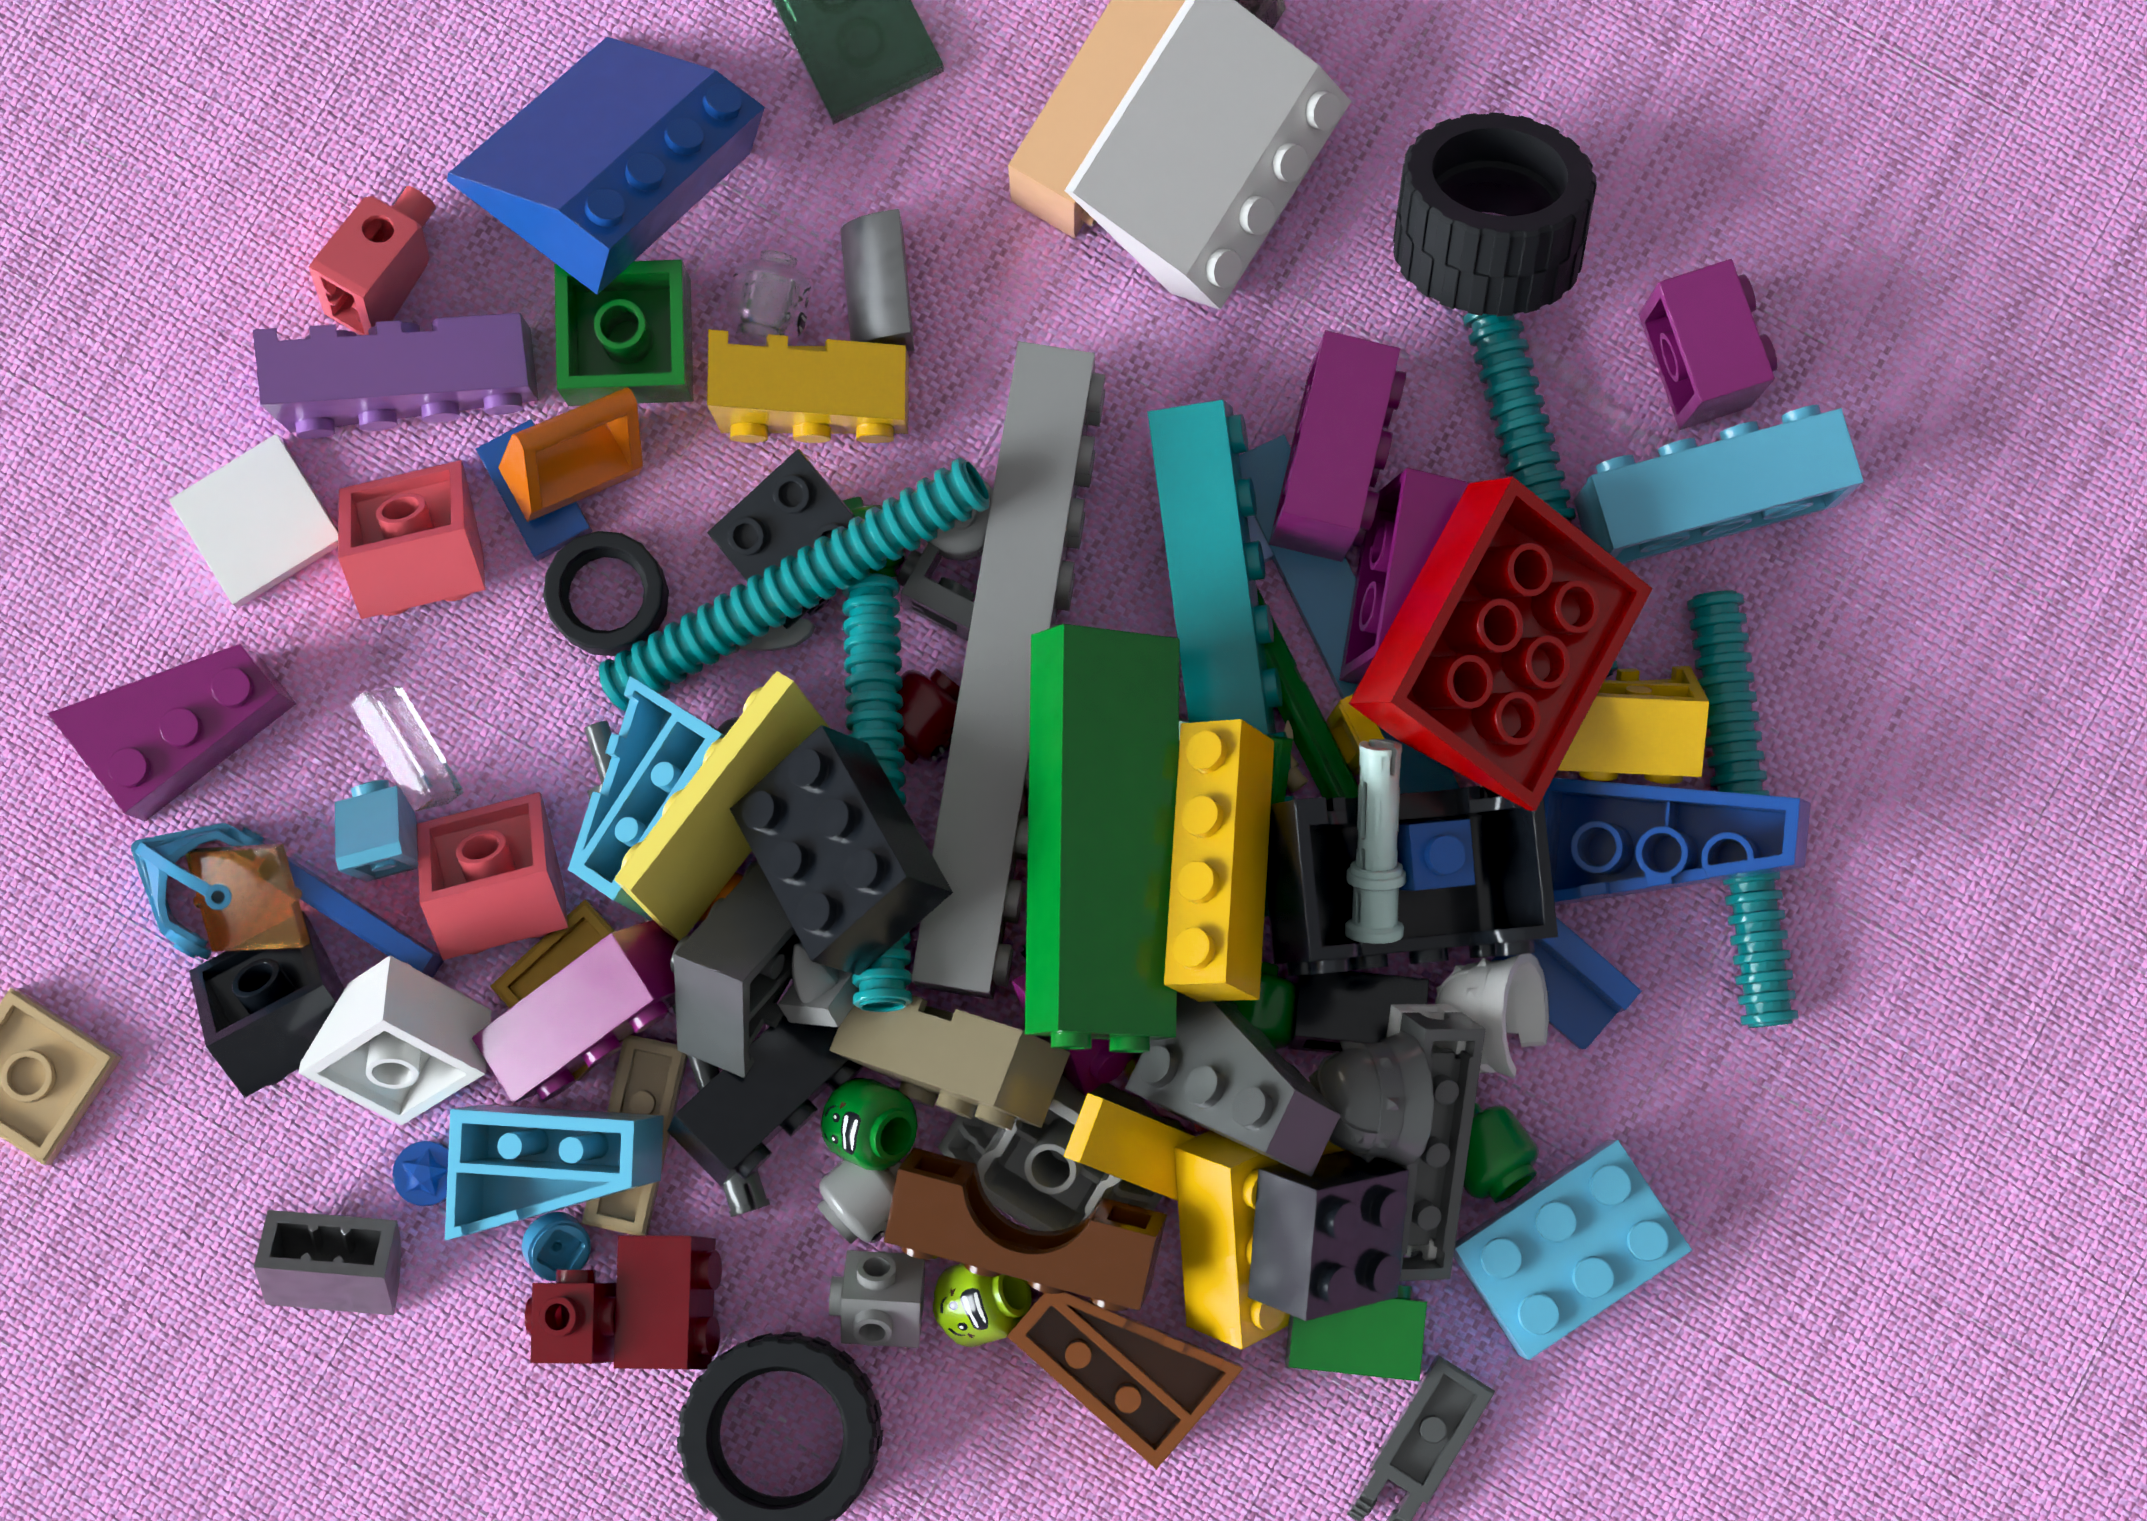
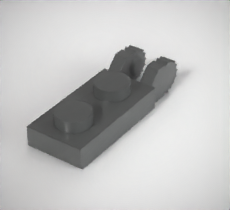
[1347,1355,1495,1521]

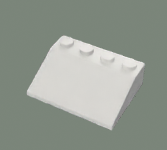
[1064,0,1352,310]

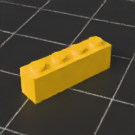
[1164,719,1274,1002]

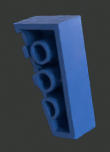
[1543,778,1811,906]

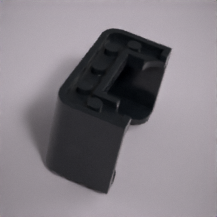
[1266,786,1558,976]

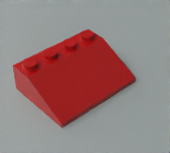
[1348,477,1653,811]

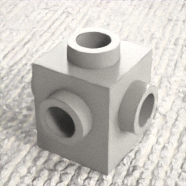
[829,1250,925,1348]

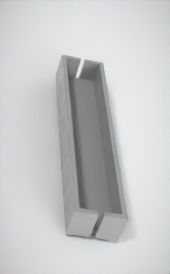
[912,341,1105,1000]

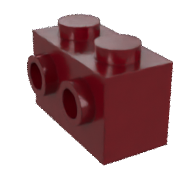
[613,1235,722,1370]

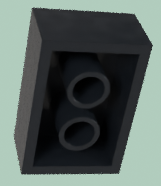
[730,725,953,975]

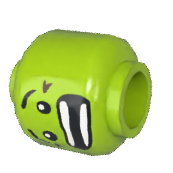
[933,1263,1032,1348]

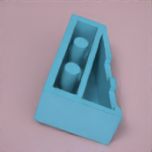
[568,676,725,921]
[445,1104,664,1241]

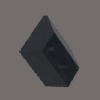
[189,911,344,1098]

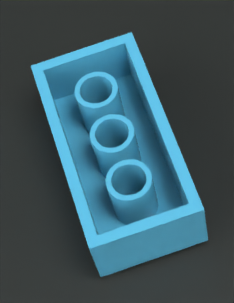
[1573,405,1864,564]

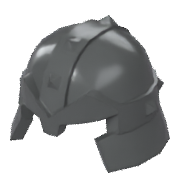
[1308,1031,1434,1166]

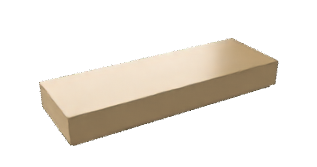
[581,1035,688,1236]

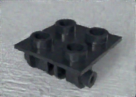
[707,449,855,629]

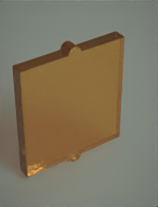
[185,843,310,951]

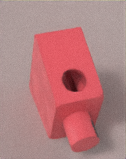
[308,186,436,335]

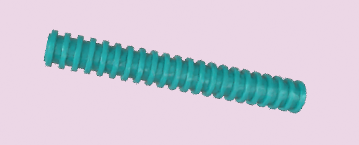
[1463,312,1618,678]
[599,457,989,712]
[842,573,913,1012]
[1687,590,1799,1028]

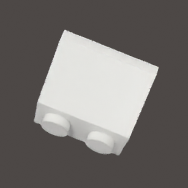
[299,955,492,1126]

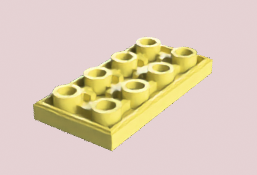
[614,671,830,941]

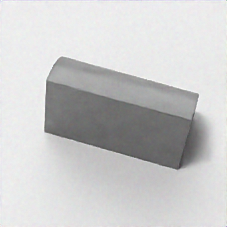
[840,209,915,351]
[254,1210,401,1315]

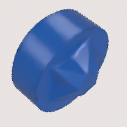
[392,1141,449,1206]

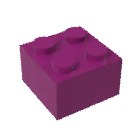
[1638,259,1778,430]

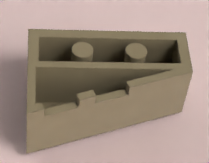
[829,995,1070,1131]

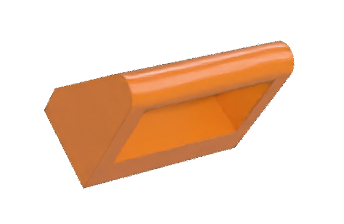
[498,387,643,522]

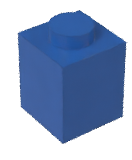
[1397,819,1475,891]

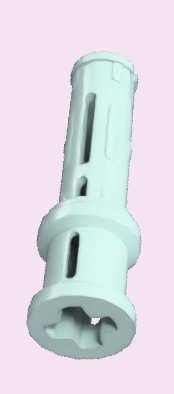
[1345,739,1406,944]

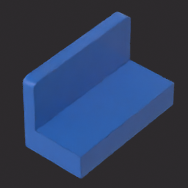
[1491,917,1642,1049]

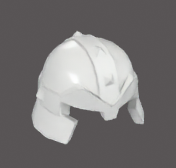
[1435,953,1549,1078]

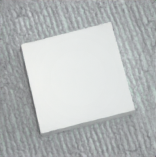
[168,433,338,608]

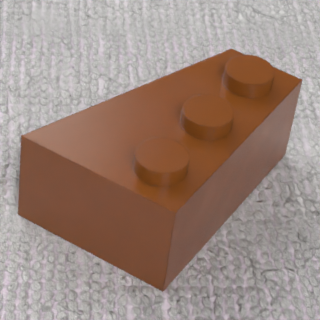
[1007,1291,1244,1470]

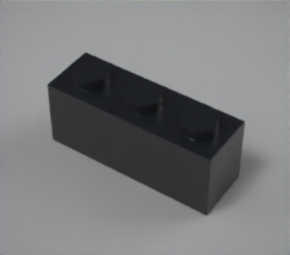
[667,1015,864,1187]

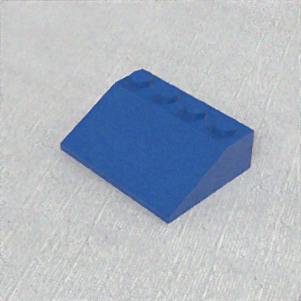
[447,37,765,295]

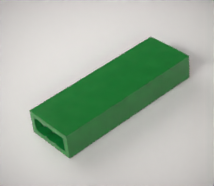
[1025,624,1180,1053]

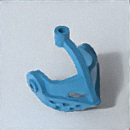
[131,823,273,960]

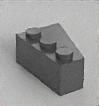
[670,860,801,1078]
[1125,991,1341,1177]

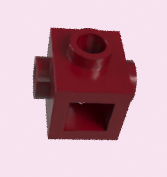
[525,1270,616,1364]

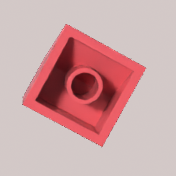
[338,460,485,619]
[417,792,568,960]

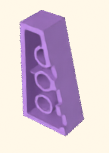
[253,313,539,439]

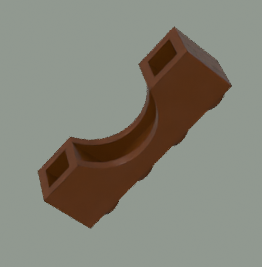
[884,1148,1167,1311]

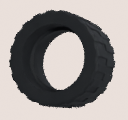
[1393,112,1597,316]
[677,1331,883,1521]

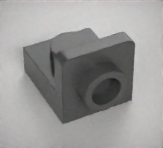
[896,541,975,641]

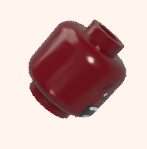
[896,668,960,765]

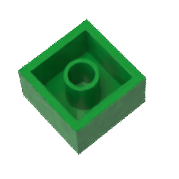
[554,259,694,406]

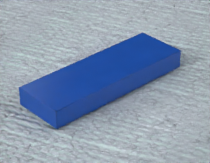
[261,850,444,977]

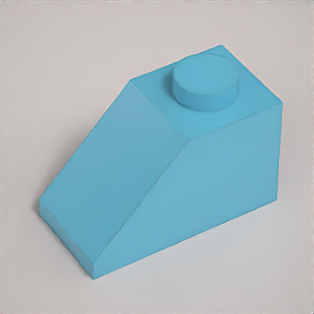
[335,780,418,882]

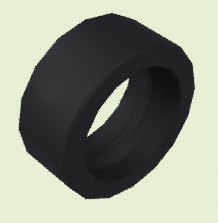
[543,531,669,656]

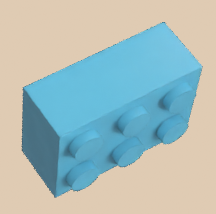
[1453,1140,1692,1360]

